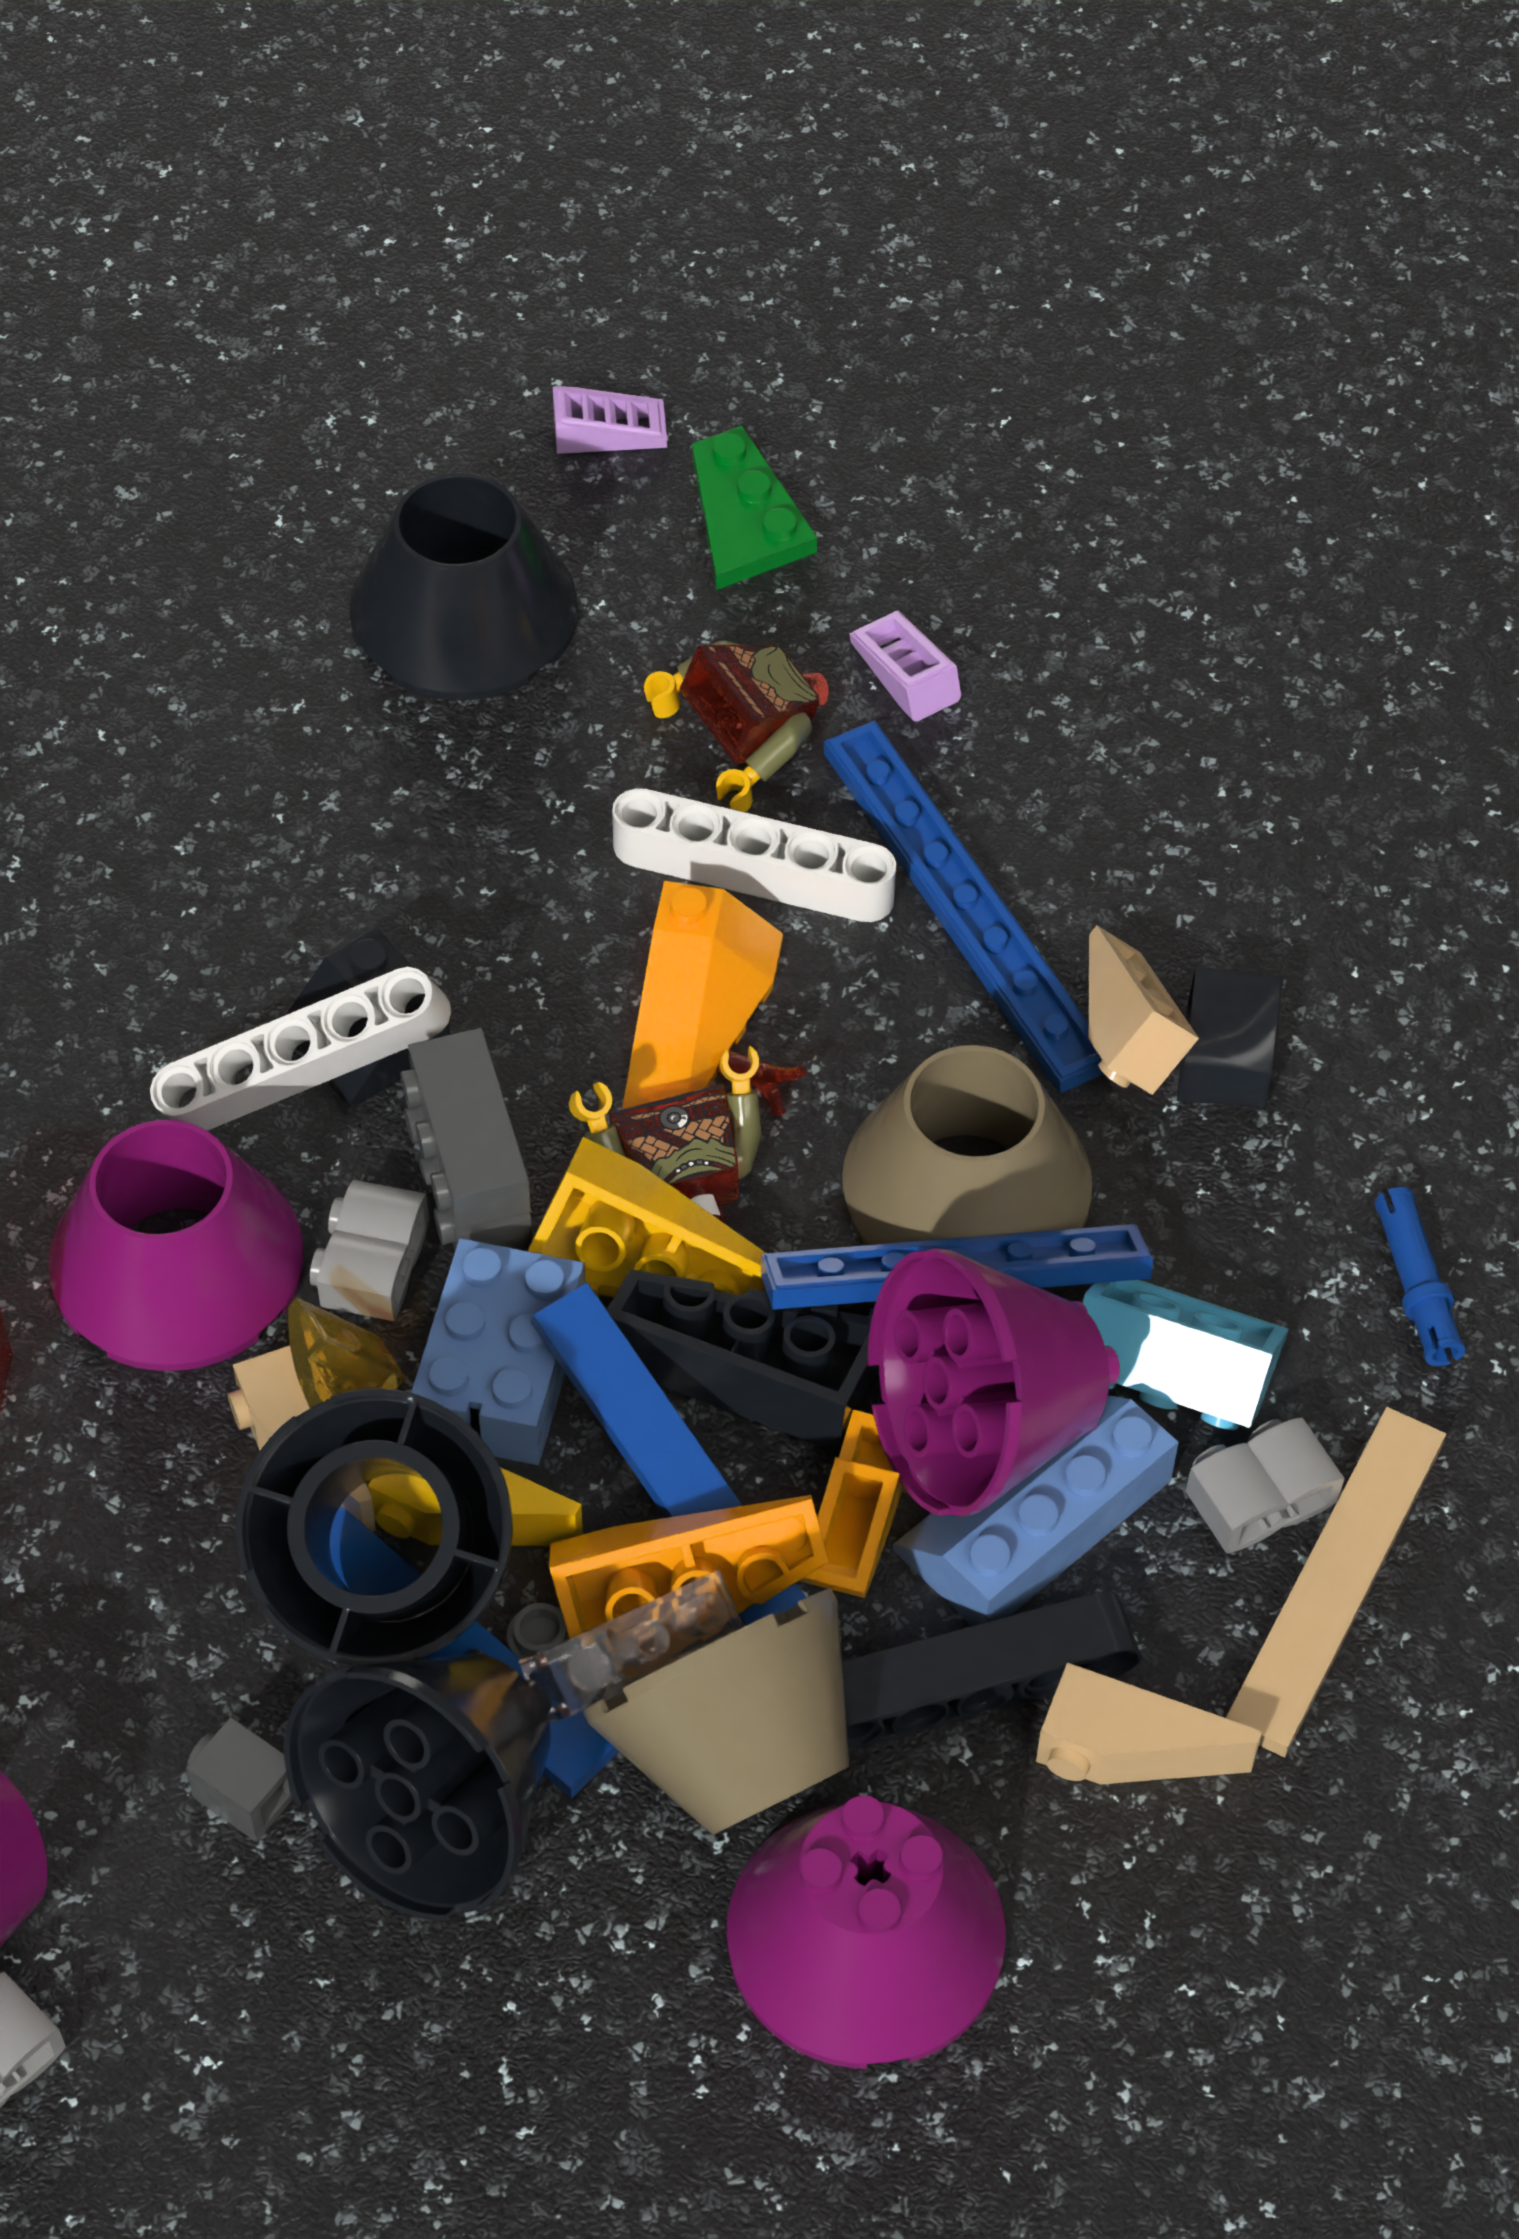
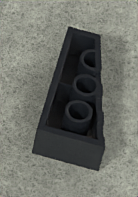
[607,1269,879,1453]

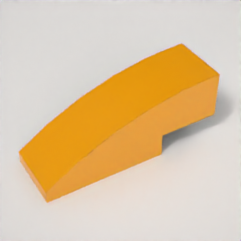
[800,1410,903,1598]

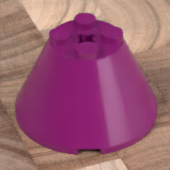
[868,1248,1120,1517]
[726,1796,1006,2069]

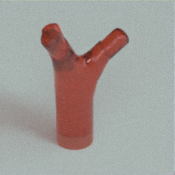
[718,1050,806,1116]

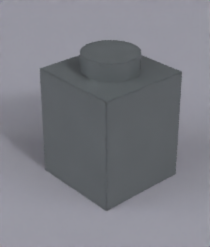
[186,1717,294,1842]

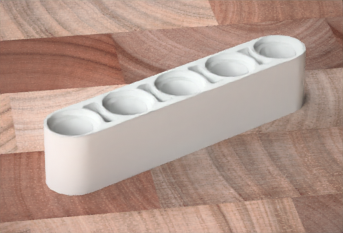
[612,788,896,922]
[150,967,451,1131]

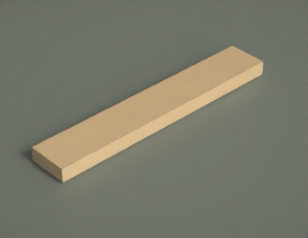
[1226,1407,1447,1758]

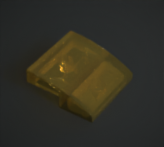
[288,1298,406,1408]

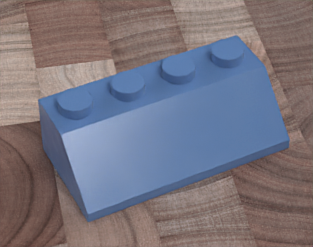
[893,1395,1178,1626]

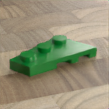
[692,426,817,590]

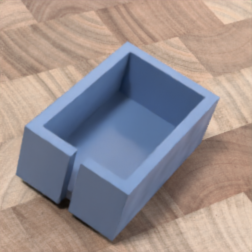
[411,1238,585,1466]

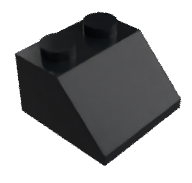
[286,927,450,1109]

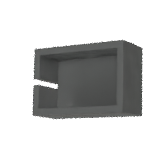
[400,1028,532,1251]

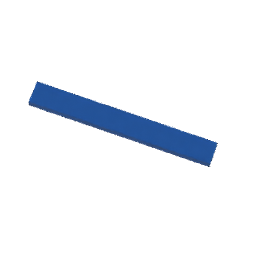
[824,720,1104,1094]

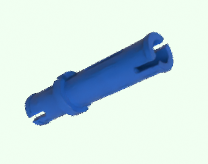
[1374,1187,1466,1366]

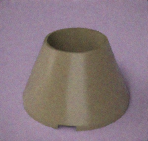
[842,1045,1092,1245]
[583,1588,849,1835]

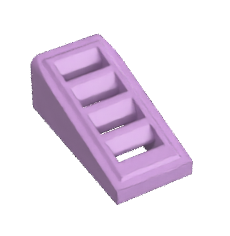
[553,386,667,454]
[850,610,961,722]

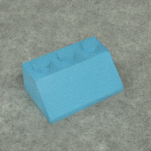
[1082,1280,1289,1430]

